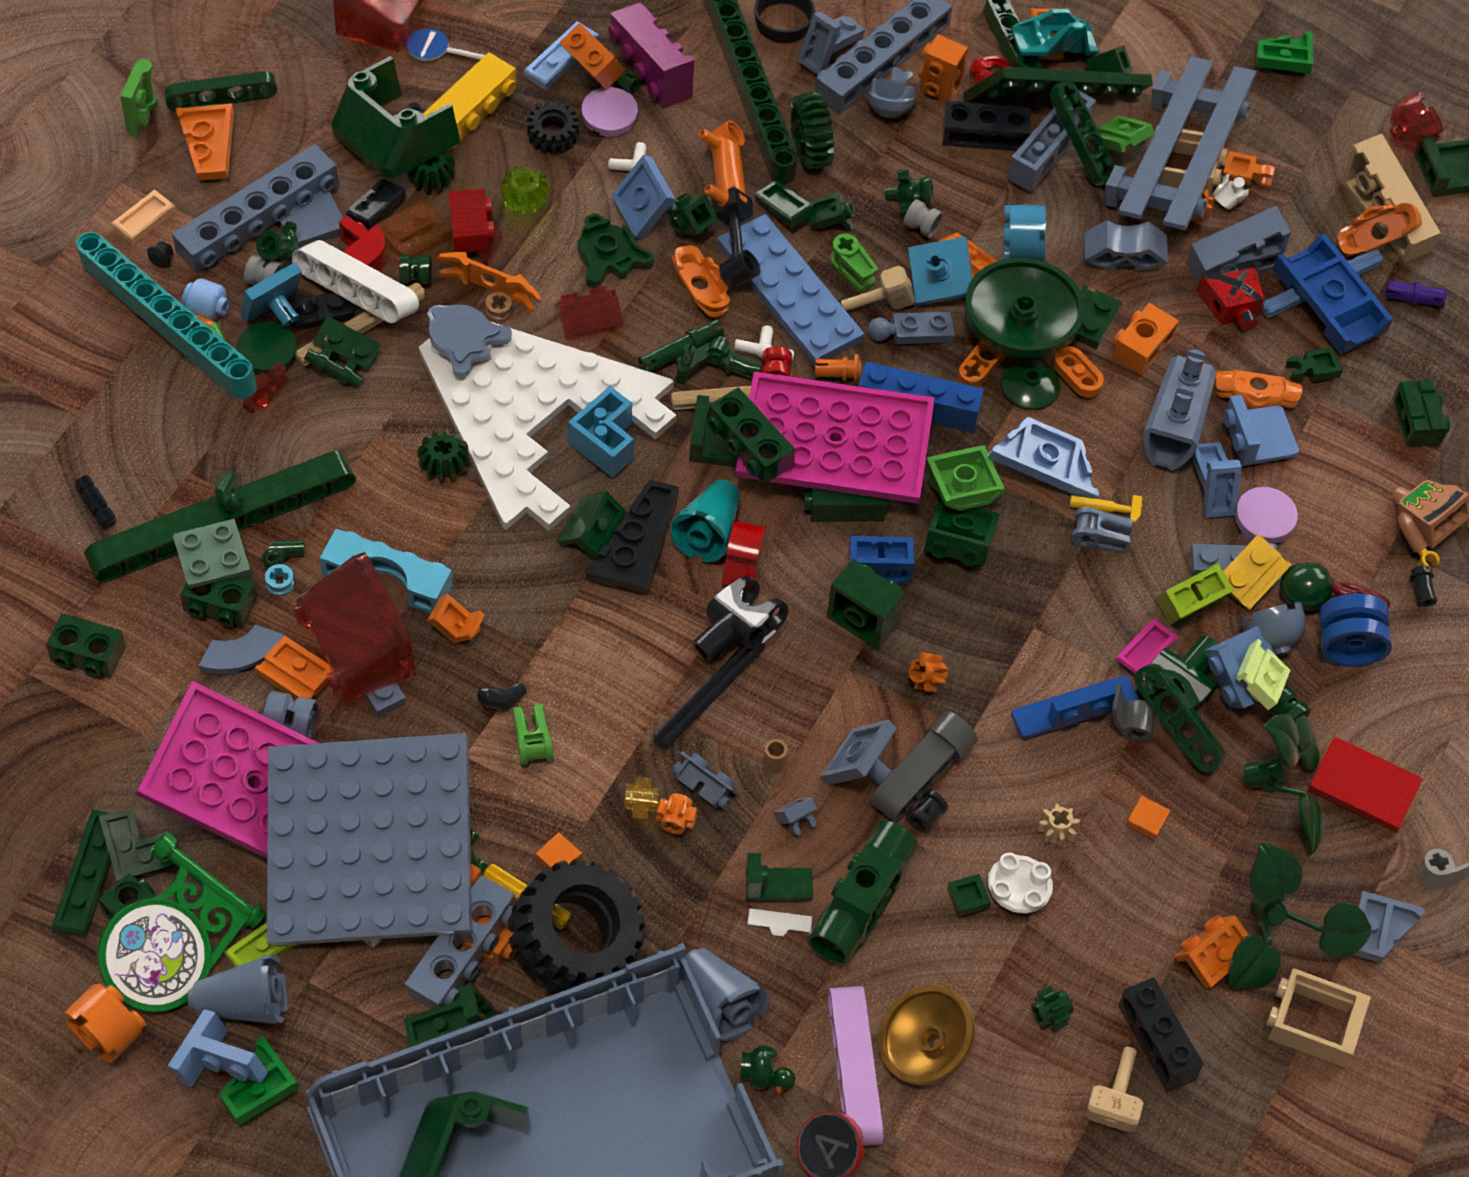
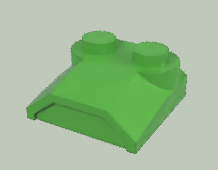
[926,445,1005,511]

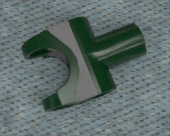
[1136,635,1219,725]

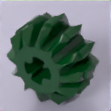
[407,151,456,193]
[417,429,470,483]

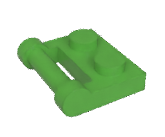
[120,59,158,136]

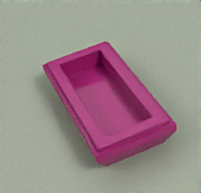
[1115,618,1178,675]

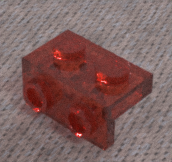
[554,286,624,338]

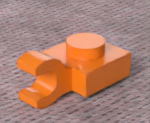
[1222,151,1275,188]

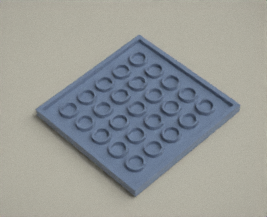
[267,733,472,946]

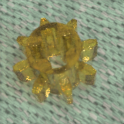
[624,777,659,819]

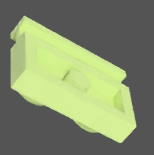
[1236,639,1290,710]

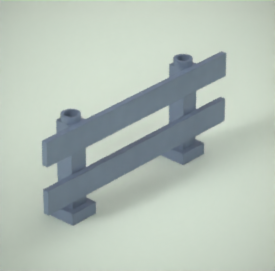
[1105,56,1256,230]

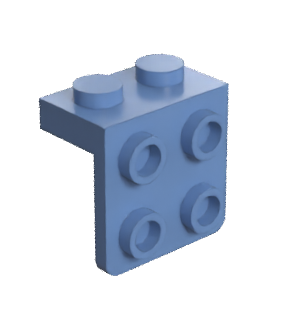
[1223,395,1299,466]
[1205,626,1275,708]

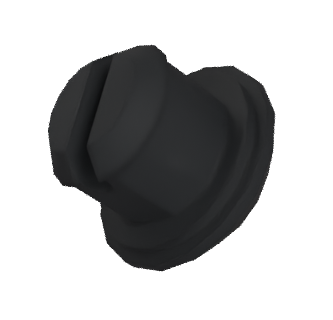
[147,241,173,267]

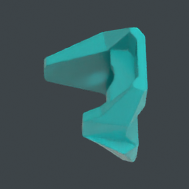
[1011,9,1101,56]

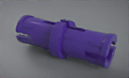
[1385,280,1447,308]

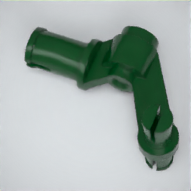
[675,337,762,383]

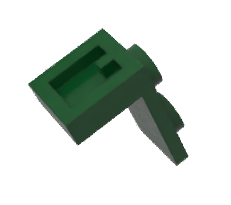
[745,853,813,901]

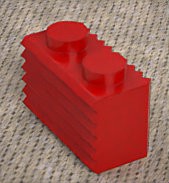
[449,188,495,253]

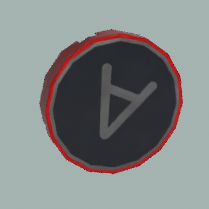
[796,1111,865,1177]

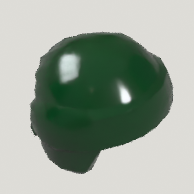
[1280,562,1335,612]

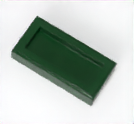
[754,180,814,227]

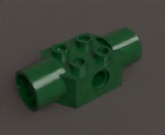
[807,820,918,965]

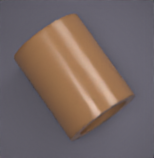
[763,739,788,773]

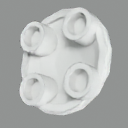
[988,852,1053,914]

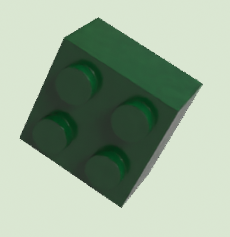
[826,559,905,650]

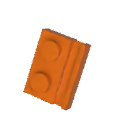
[255,635,336,700]

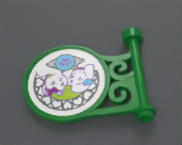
[97,831,266,1012]

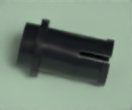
[1409,565,1438,607]

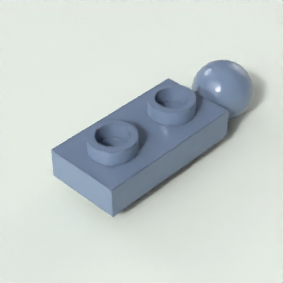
[868,312,955,344]

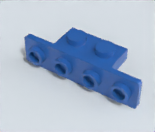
[1011,675,1139,739]

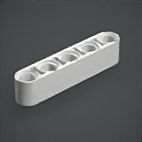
[292,240,419,323]

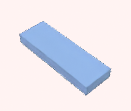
[524,21,599,90]

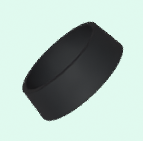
[754,0,815,43]

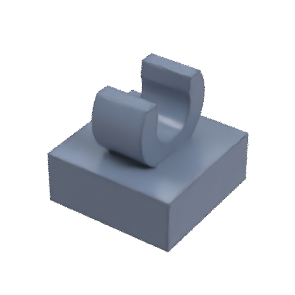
[773,797,817,836]

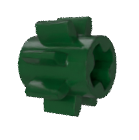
[1031,986,1074,1031]

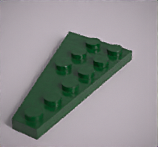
[963,67,1153,103]

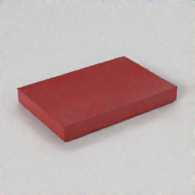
[1308,736,1423,833]

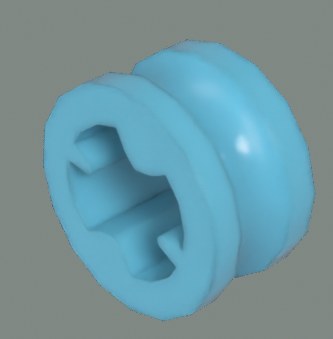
[265,564,295,596]

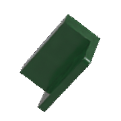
[557,491,626,559]

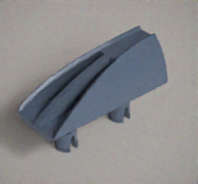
[1143,349,1217,471]

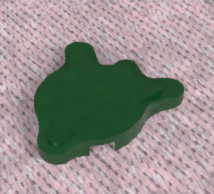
[578,213,654,287]

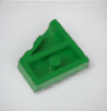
[1256,31,1313,73]
[219,1036,299,1126]

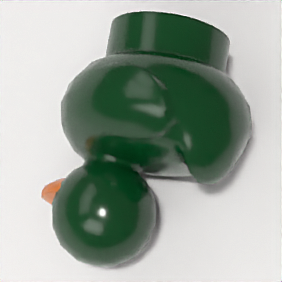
[740,1045,796,1095]

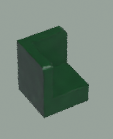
[1085,45,1134,73]

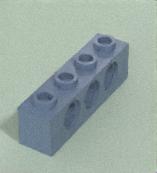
[1007,90,1096,192]
[405,875,516,1009]

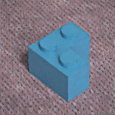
[568,386,634,478]

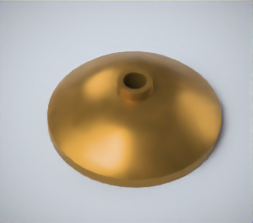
[878,985,975,1085]

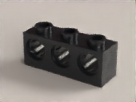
[942,101,1031,151]
[1118,977,1203,1093]

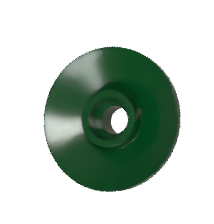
[1001,360,1061,410]

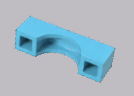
[320,529,453,614]

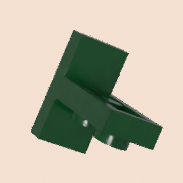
[404,983,496,1047]

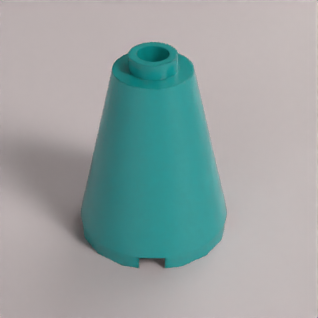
[670,480,740,563]

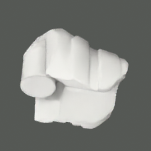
[1212,173,1249,210]

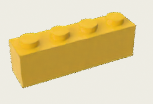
[423,52,517,151]

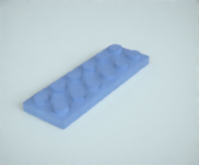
[717,214,865,366]

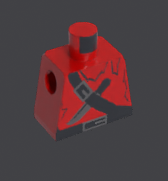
[1197,261,1264,331]

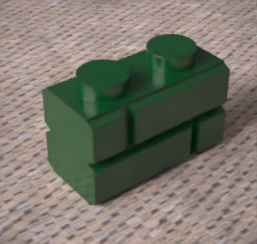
[1393,379,1450,448]

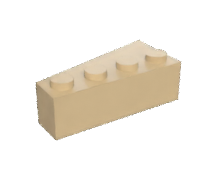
[1341,133,1440,263]

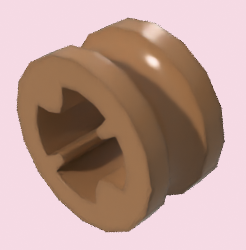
[485,292,512,322]

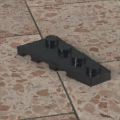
[586,480,679,594]

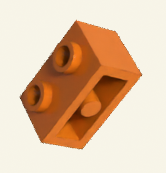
[918,34,968,102]

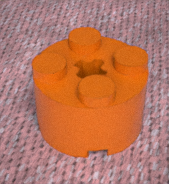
[62,984,146,1064]

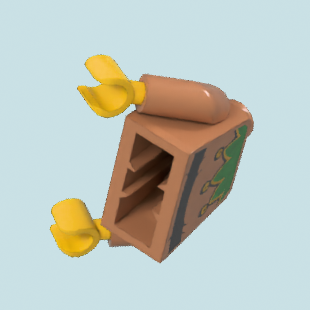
[1392,480,1469,569]

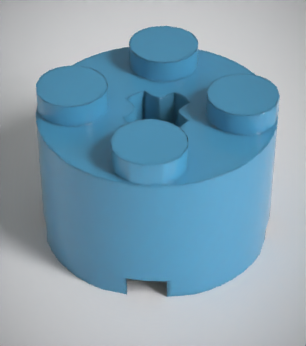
[1004,205,1046,262]

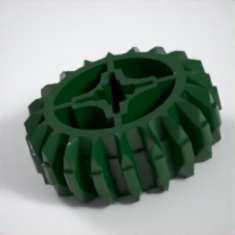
[790,92,835,170]

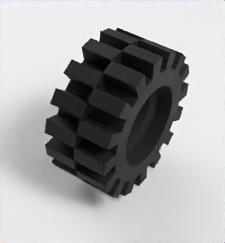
[527,100,579,155]

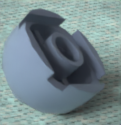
[1240,602,1306,656]

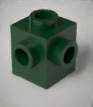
[666,193,719,237]

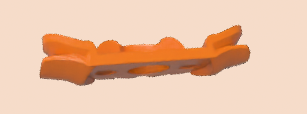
[1338,203,1422,257]
[671,245,730,317]
[1214,370,1302,410]

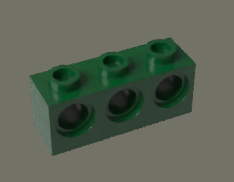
[707,387,795,485]

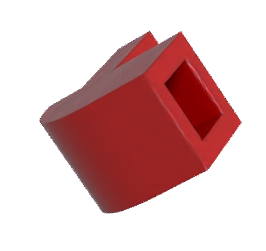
[339,215,387,273]
[721,520,767,590]

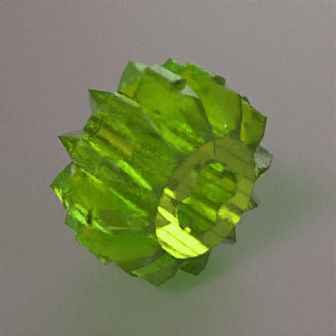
[500,164,550,215]

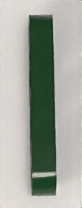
[983,0,1041,69]
[164,71,278,111]
[1050,81,1115,187]
[1135,663,1225,772]

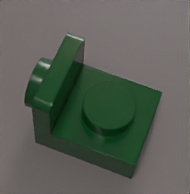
[808,191,855,231]

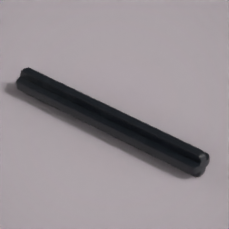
[653,642,765,749]

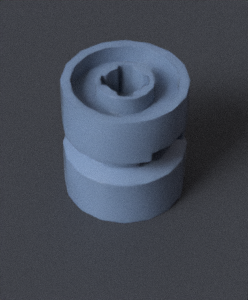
[263,691,318,739]

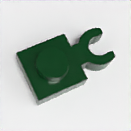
[1285,347,1343,382]

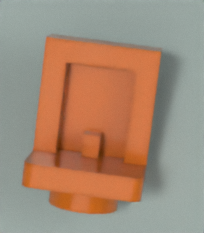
[427,594,485,643]

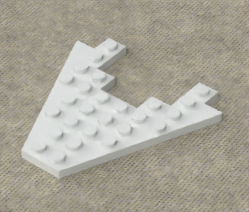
[419,322,676,531]

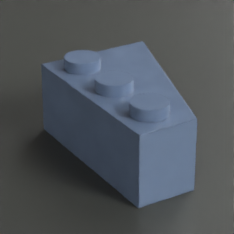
[1186,205,1291,284]

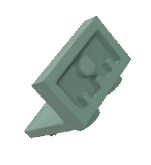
[173,519,252,588]

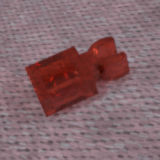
[242,363,289,414]

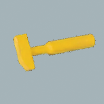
[1069,495,1142,526]

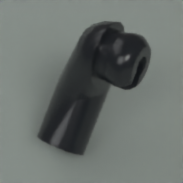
[477,681,527,711]

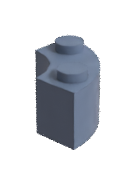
[1085,220,1168,271]

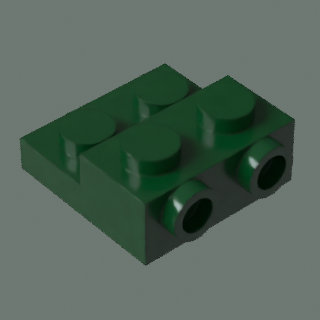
[924,498,1000,566]

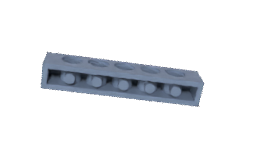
[815,0,953,115]
[172,144,339,273]

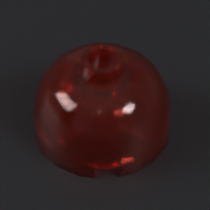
[1389,91,1444,149]

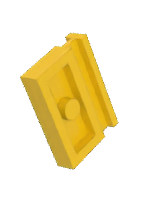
[1223,534,1292,611]

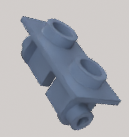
[672,751,740,809]

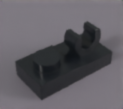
[289,292,354,331]

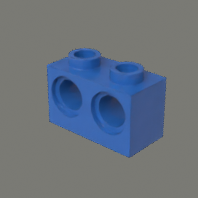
[847,536,914,584]

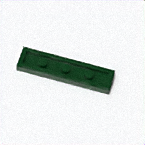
[52,809,111,939]

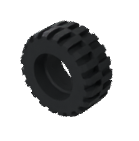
[508,859,645,993]

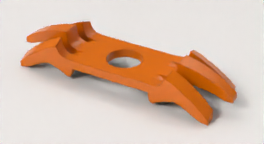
[437,252,541,313]

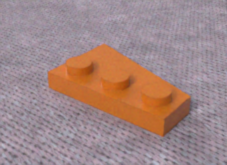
[175,104,234,181]

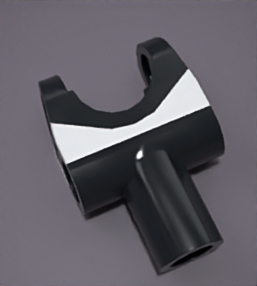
[692,576,789,662]

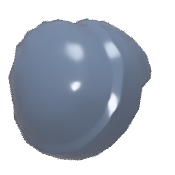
[868,67,916,118]

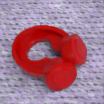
[970,56,1011,84]

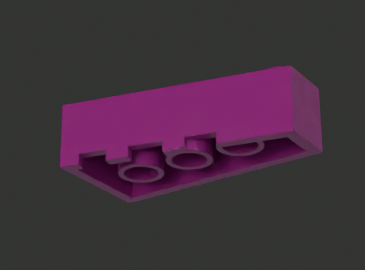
[608,2,694,109]

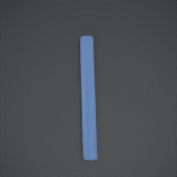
[1261,249,1383,318]

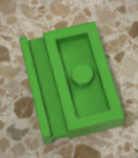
[1089,115,1155,153]

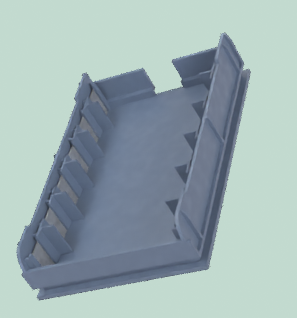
[306,943,784,1177]

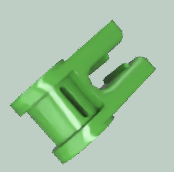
[830,233,878,293]
[513,704,553,765]

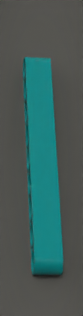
[76,232,257,399]

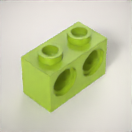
[1155,563,1234,625]

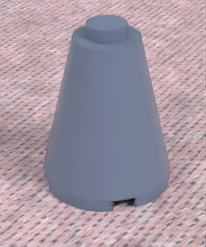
[685,948,770,1041]
[188,954,288,1024]

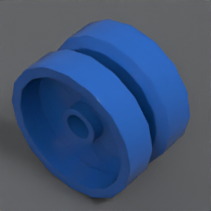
[1319,593,1392,667]

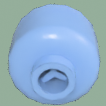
[182,278,229,321]

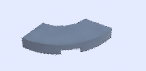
[199,624,285,675]

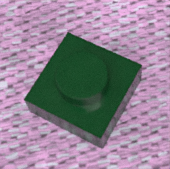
[947,874,991,917]

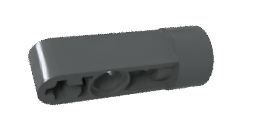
[870,711,978,823]

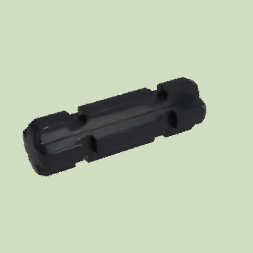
[75,475,116,529]

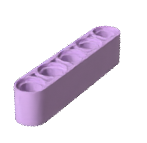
[828,986,883,1146]

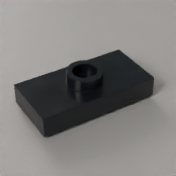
[346,178,406,230]

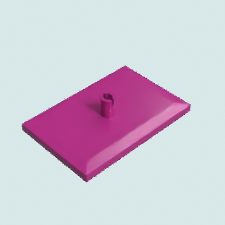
[735,372,935,504]
[135,681,318,859]

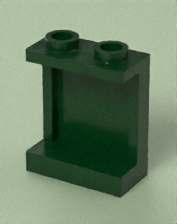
[1414,134,1469,197]
[689,395,738,467]

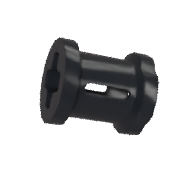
[906,790,948,833]

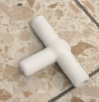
[608,142,647,171]
[734,325,794,361]

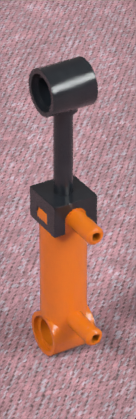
[698,120,761,289]

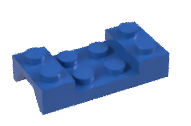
[1273,233,1393,355]

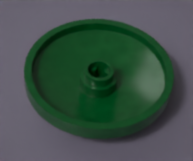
[964,258,1085,358]

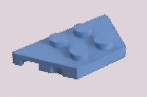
[987,417,1099,499]

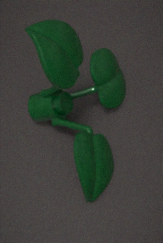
[1244,714,1324,855]
[1228,843,1371,990]

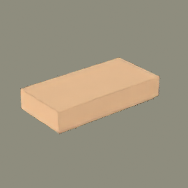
[111,190,176,245]

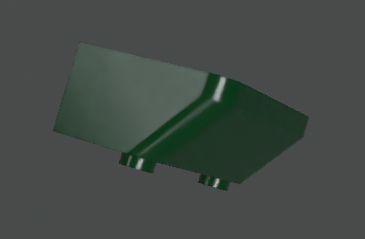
[331,56,461,178]
[399,1091,531,1177]

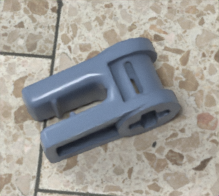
[1072,507,1133,553]

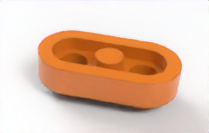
[1053,346,1104,398]

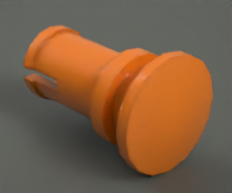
[815,354,861,384]

